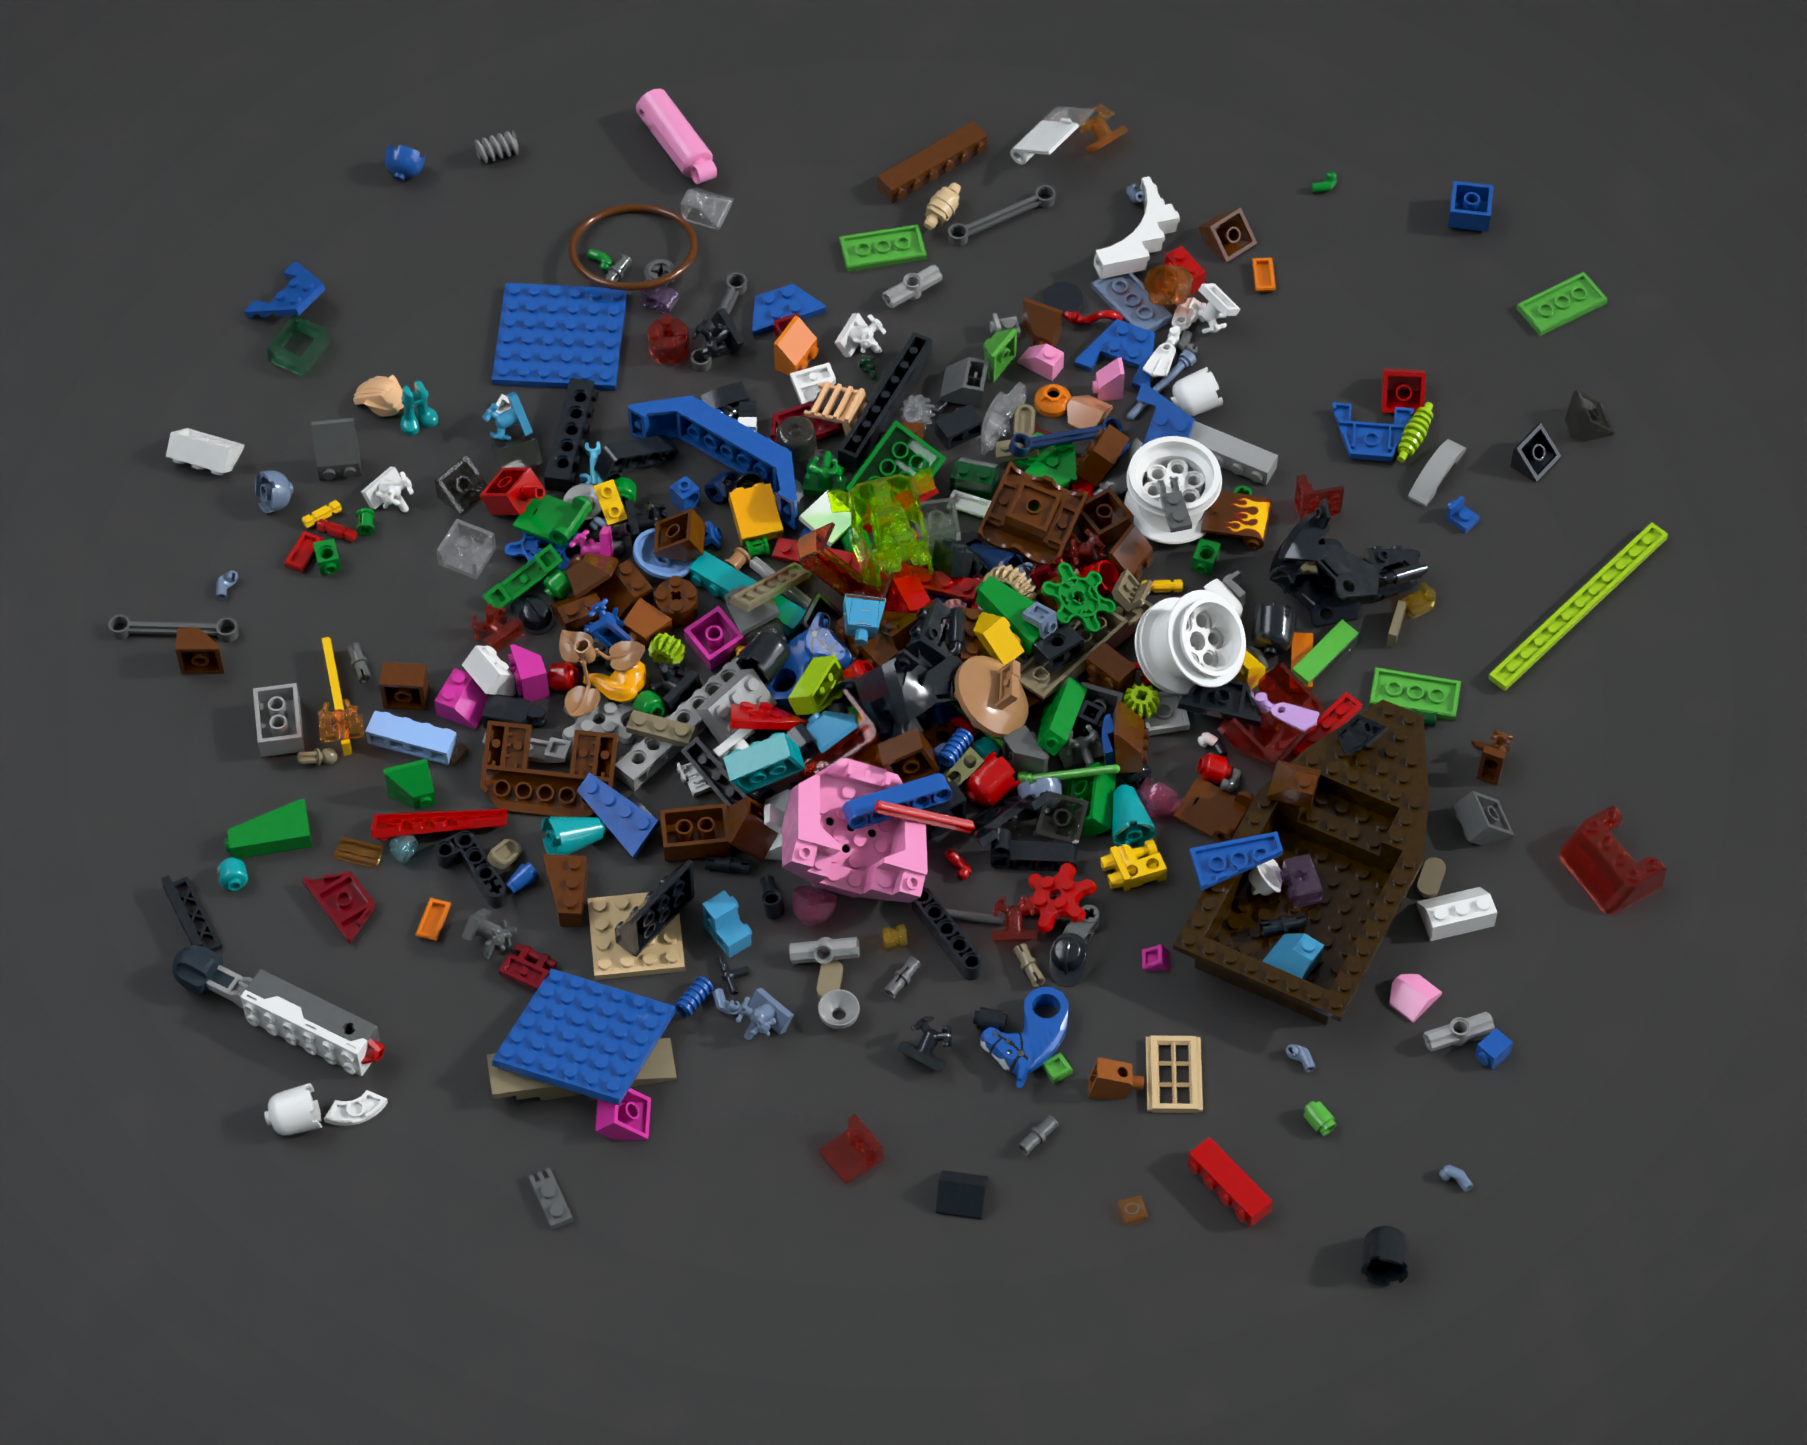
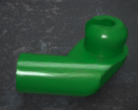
[1311,171,1337,193]
[588,249,612,271]

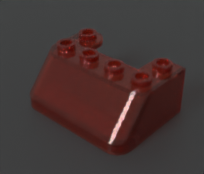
[1217,663,1324,765]
[1559,804,1667,914]

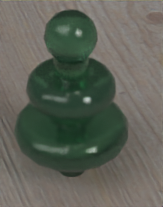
[858,355,877,380]

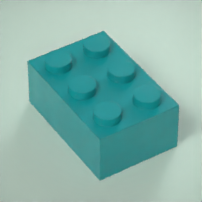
[723,732,806,794]

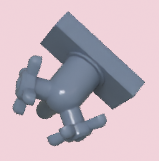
[736,988,794,1040]

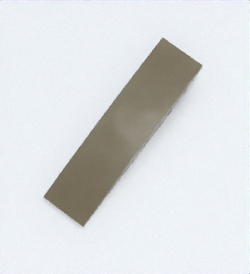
[1019,593,1153,700]
[487,1038,677,1101]

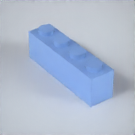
[365,711,459,765]

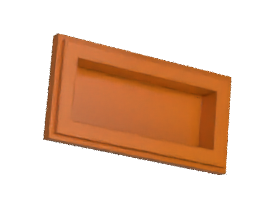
[1252,258,1276,292]
[415,898,451,941]

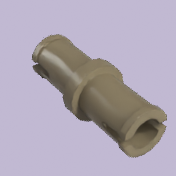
[1014,943,1046,987]

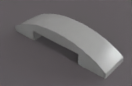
[1408,439,1466,507]
[482,733,572,763]

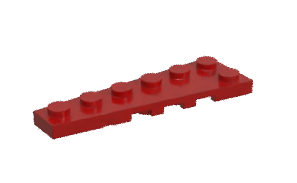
[371,809,508,841]

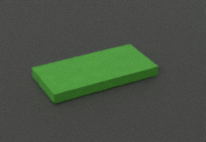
[839,224,927,272]
[1516,272,1608,336]
[1369,667,1461,721]

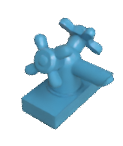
[482,392,533,441]

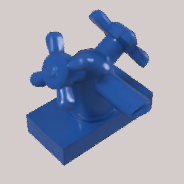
[584,598,631,647]

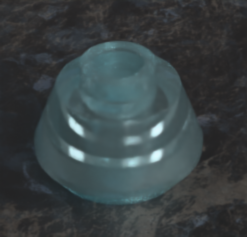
[389,835,418,863]

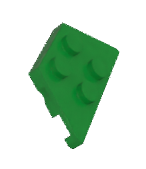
[1004,432,1077,485]

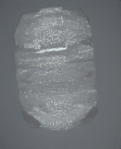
[899,394,936,429]

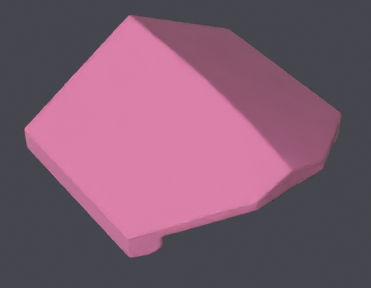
[1389,974,1442,1023]

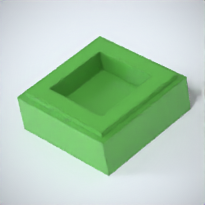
[1041,1052,1073,1084]

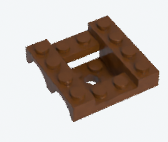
[976,461,1089,569]

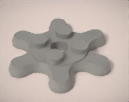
[562,688,635,744]

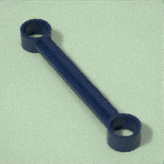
[1008,417,1123,457]

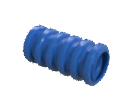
[937,728,973,768]
[675,976,713,1017]

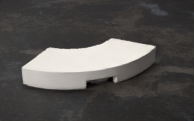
[324,1090,388,1126]

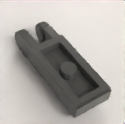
[1157,477,1192,533]

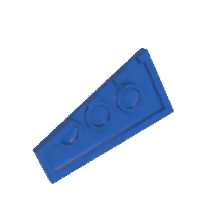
[577,772,660,858]
[1189,832,1283,891]

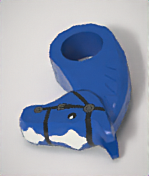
[766,612,852,709]
[980,987,1069,1089]

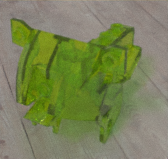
[827,467,935,587]

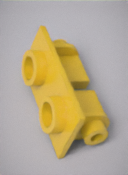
[593,479,628,525]

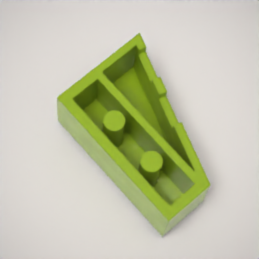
[788,655,845,715]

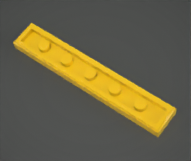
[322,637,352,756]

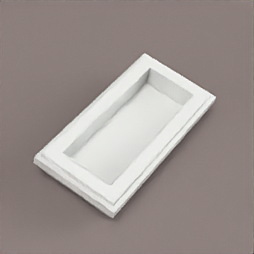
[946,489,991,519]

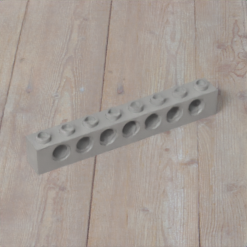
[615,657,740,792]

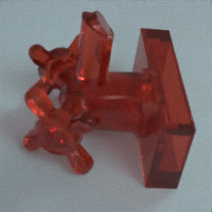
[1063,529,1107,573]
[471,604,524,652]
[991,895,1037,940]

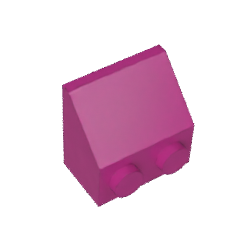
[434,668,493,730]
[595,1088,651,1141]

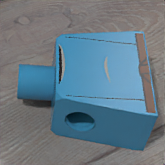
[843,594,886,646]

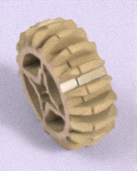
[983,564,1037,602]

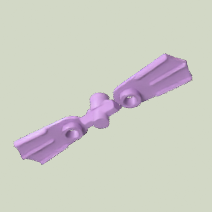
[1250,689,1319,732]

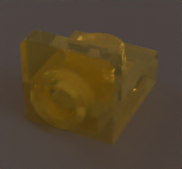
[1401,582,1436,619]

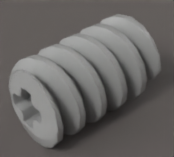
[474,130,519,163]

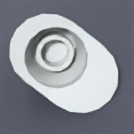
[1248,859,1282,896]

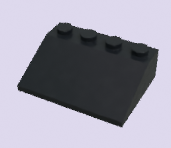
[615,860,695,957]

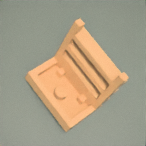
[804,381,868,437]

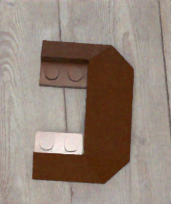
[480,720,619,817]

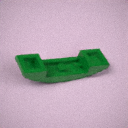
[482,544,563,613]

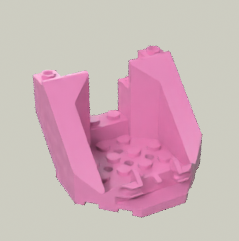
[781,758,928,903]

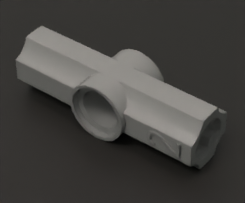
[882,265,942,308]
[789,937,860,964]
[1423,1012,1495,1052]

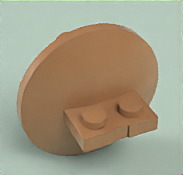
[954,656,1028,737]

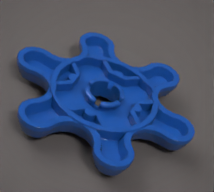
[504,531,579,570]

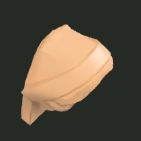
[353,375,404,417]

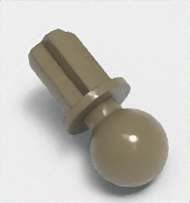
[297,748,337,766]

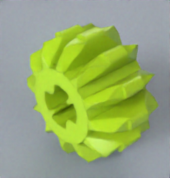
[648,633,686,665]
[1123,683,1160,719]

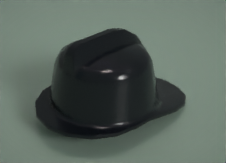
[511,594,555,635]
[1049,933,1087,986]

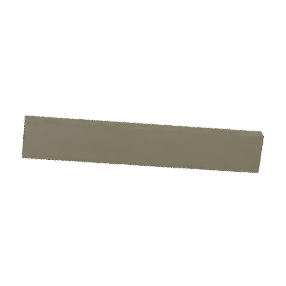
[729,562,812,613]

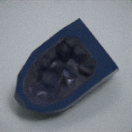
[704,471,739,503]

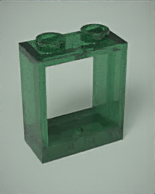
[266,316,330,377]

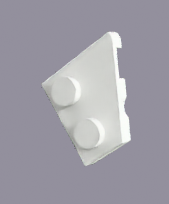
[790,363,836,404]

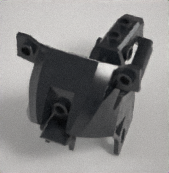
[1269,498,1428,627]
[837,598,964,738]

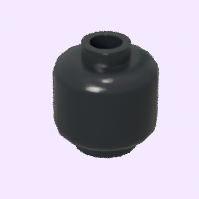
[1120,764,1152,790]

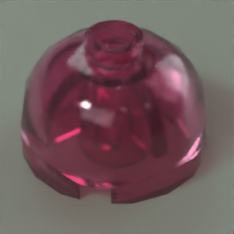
[1138,777,1183,819]
[791,886,837,926]

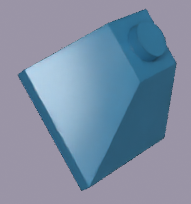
[807,711,858,753]
[1262,934,1324,980]

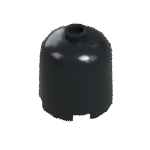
[1251,602,1298,657]
[736,631,791,686]
[1361,1225,1409,1286]

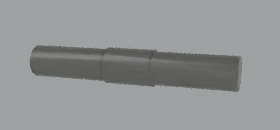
[946,909,1004,925]

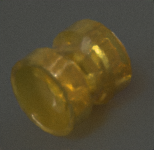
[881,924,908,950]

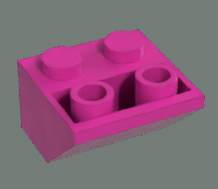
[507,644,550,702]

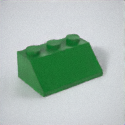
[1060,762,1116,836]

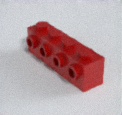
[1187,1137,1273,1228]

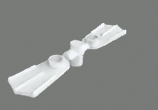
[1143,297,1201,377]

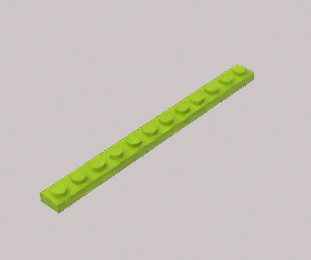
[1488,522,1668,691]

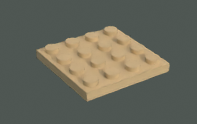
[587,892,685,980]

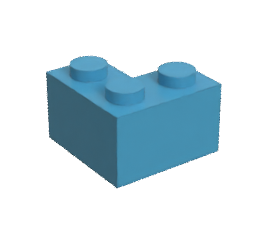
[702,890,752,958]

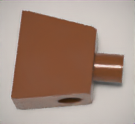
[623,598,673,649]
[1088,1057,1144,1099]

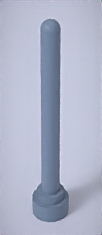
[1127,350,1197,420]

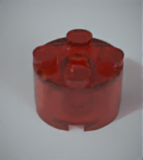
[647,314,689,364]

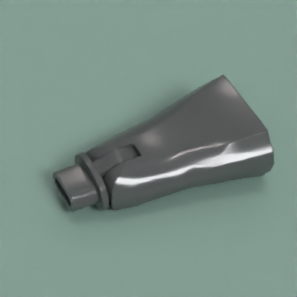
[1093,438,1144,496]

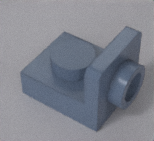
[1022,601,1058,639]

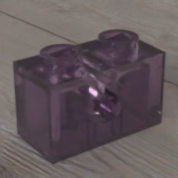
[1280,854,1323,908]

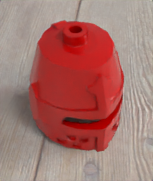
[1080,560,1119,596]

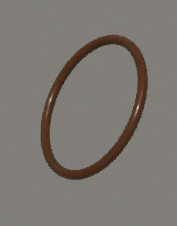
[568,204,698,291]

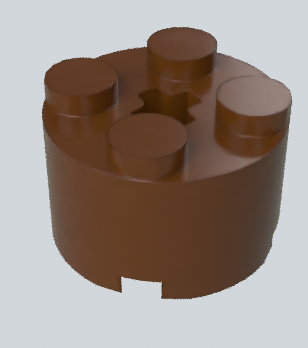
[654,576,698,627]

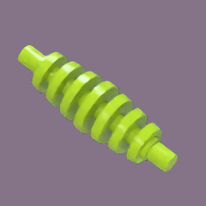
[1397,402,1433,463]

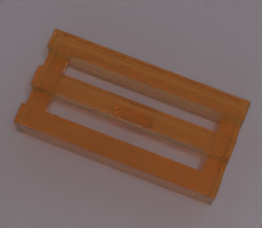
[334,836,384,868]

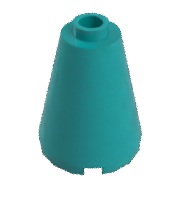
[1112,785,1156,847]
[541,816,606,855]

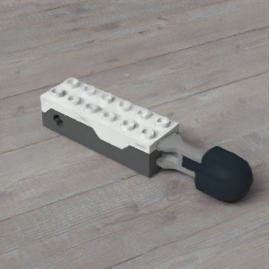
[172,945,385,1076]

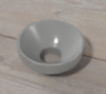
[818,989,860,1029]

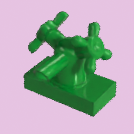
[802,451,847,499]

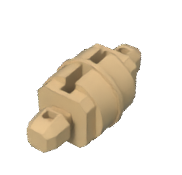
[924,183,961,230]

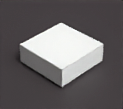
[764,803,785,834]

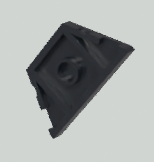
[1177,679,1262,727]

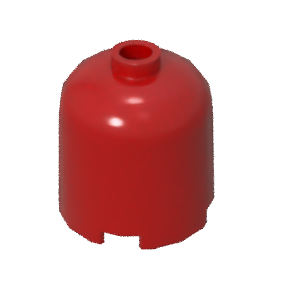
[964,751,1020,807]

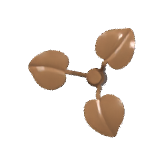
[559,630,645,717]

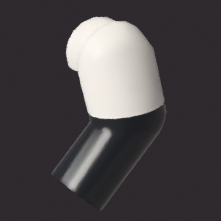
[1198,732,1227,757]

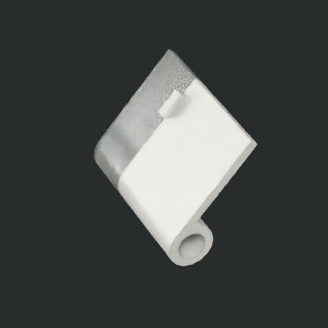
[1010,106,1094,165]

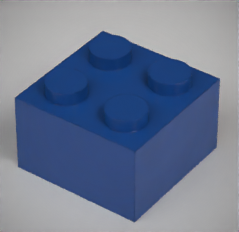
[1448,181,1494,232]

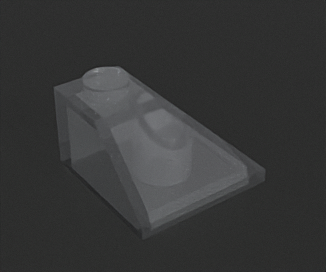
[680,188,734,230]

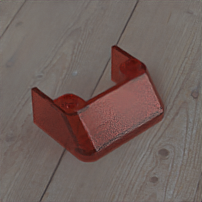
[797,522,896,598]
[798,689,878,781]

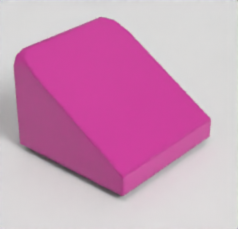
[1142,944,1170,971]

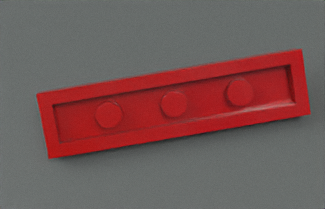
[1289,692,1363,756]

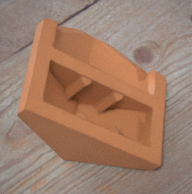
[1067,395,1113,429]

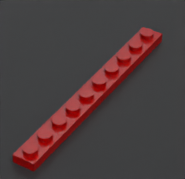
[772,537,980,602]

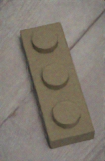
[626,710,696,747]

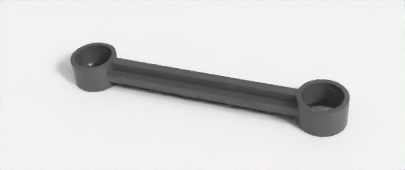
[948,185,1055,247]
[691,272,747,372]
[108,615,239,643]

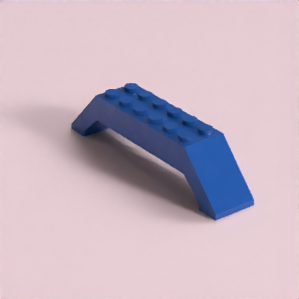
[628,395,798,530]

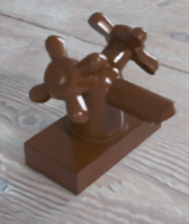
[1471,729,1514,786]

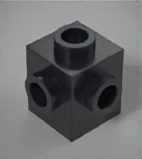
[1073,699,1105,736]

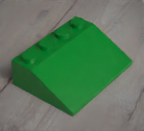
[844,420,947,526]

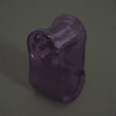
[640,280,680,315]

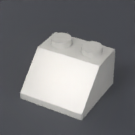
[462,645,516,696]

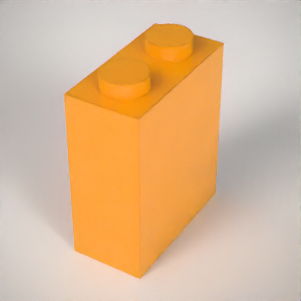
[728,483,783,546]

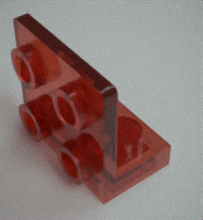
[1294,474,1345,520]
[819,1114,883,1184]

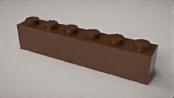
[877,121,988,204]

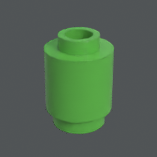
[1303,1101,1337,1136]

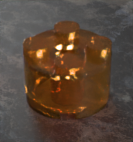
[1144,264,1193,306]

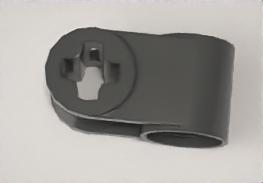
[1063,905,1099,945]

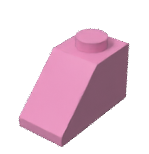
[1017,343,1064,381]
[1092,357,1125,401]

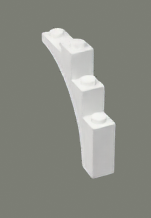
[1093,176,1180,279]

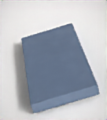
[1091,273,1173,332]

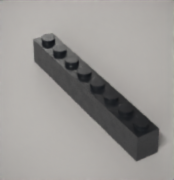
[838,332,932,472]

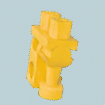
[1100,839,1167,892]

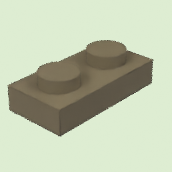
[995,435,1039,463]

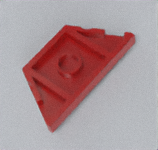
[729,701,807,730]

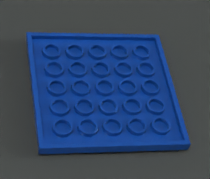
[492,283,628,391]
[492,968,676,1105]

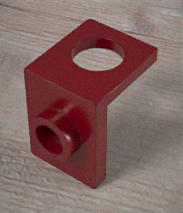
[773,313,801,340]

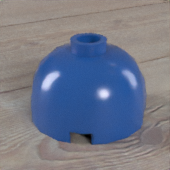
[384,144,426,181]

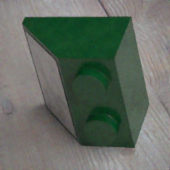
[950,457,1001,500]

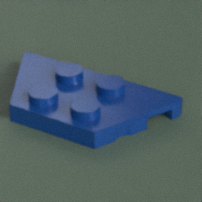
[752,284,826,337]

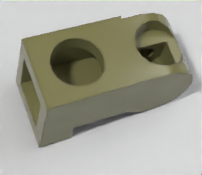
[943,747,984,786]

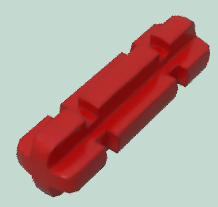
[317,519,357,542]

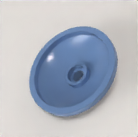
[633,528,696,579]

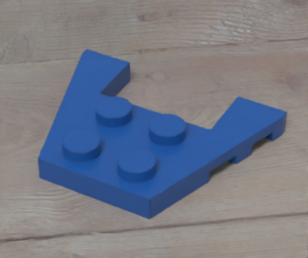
[243,261,326,318]
[1075,319,1155,389]
[1117,382,1195,461]
[1332,402,1414,462]

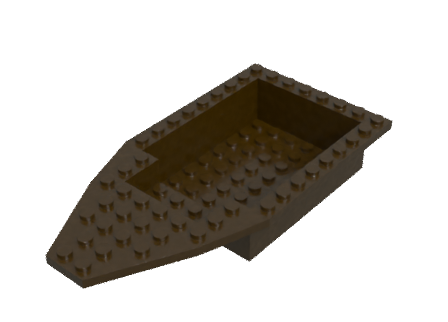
[1173,700,1429,1025]

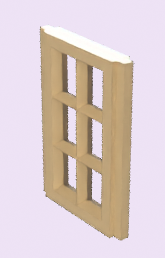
[1146,1035,1203,1113]

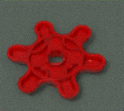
[1017,863,1097,933]

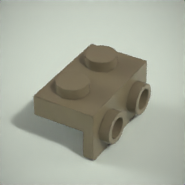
[1111,569,1153,612]

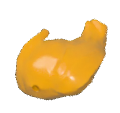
[583,661,646,703]

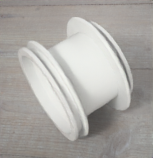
[1124,436,1222,544]
[1135,590,1246,694]

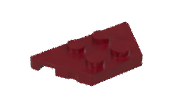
[771,401,844,450]
[302,871,376,944]

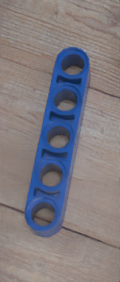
[842,773,952,829]

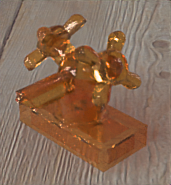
[1079,104,1128,154]
[318,699,365,743]

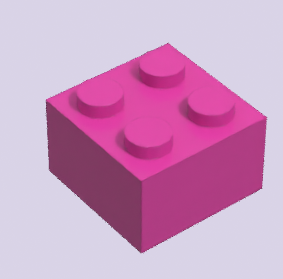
[684,606,745,671]

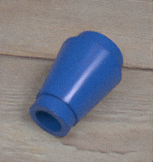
[505,862,539,894]

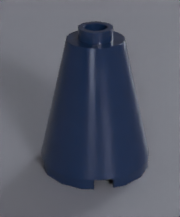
[969,543,1024,582]

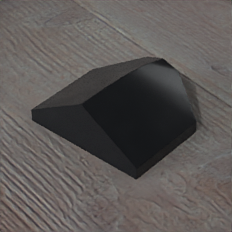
[1337,715,1388,755]

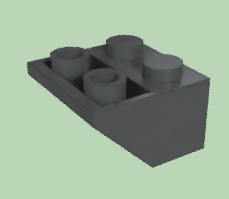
[939,357,989,408]
[1002,725,1049,777]

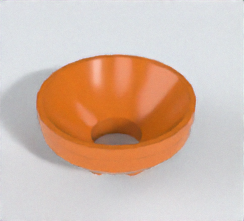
[1034,384,1071,418]

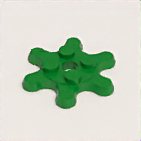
[1041,562,1116,633]

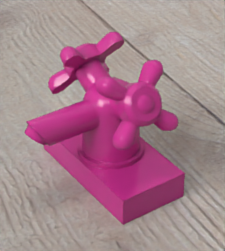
[569,526,614,557]

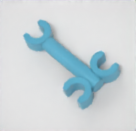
[579,442,603,486]

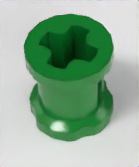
[356,508,375,536]
[744,536,770,559]

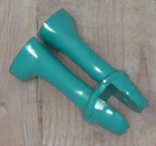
[400,381,438,436]

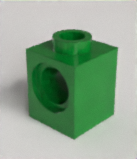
[313,538,341,575]
[1192,538,1221,576]

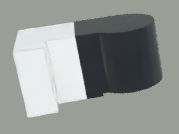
[738,401,757,432]

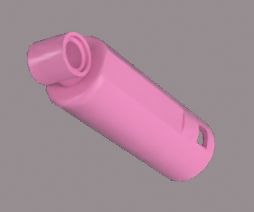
[636,89,717,184]

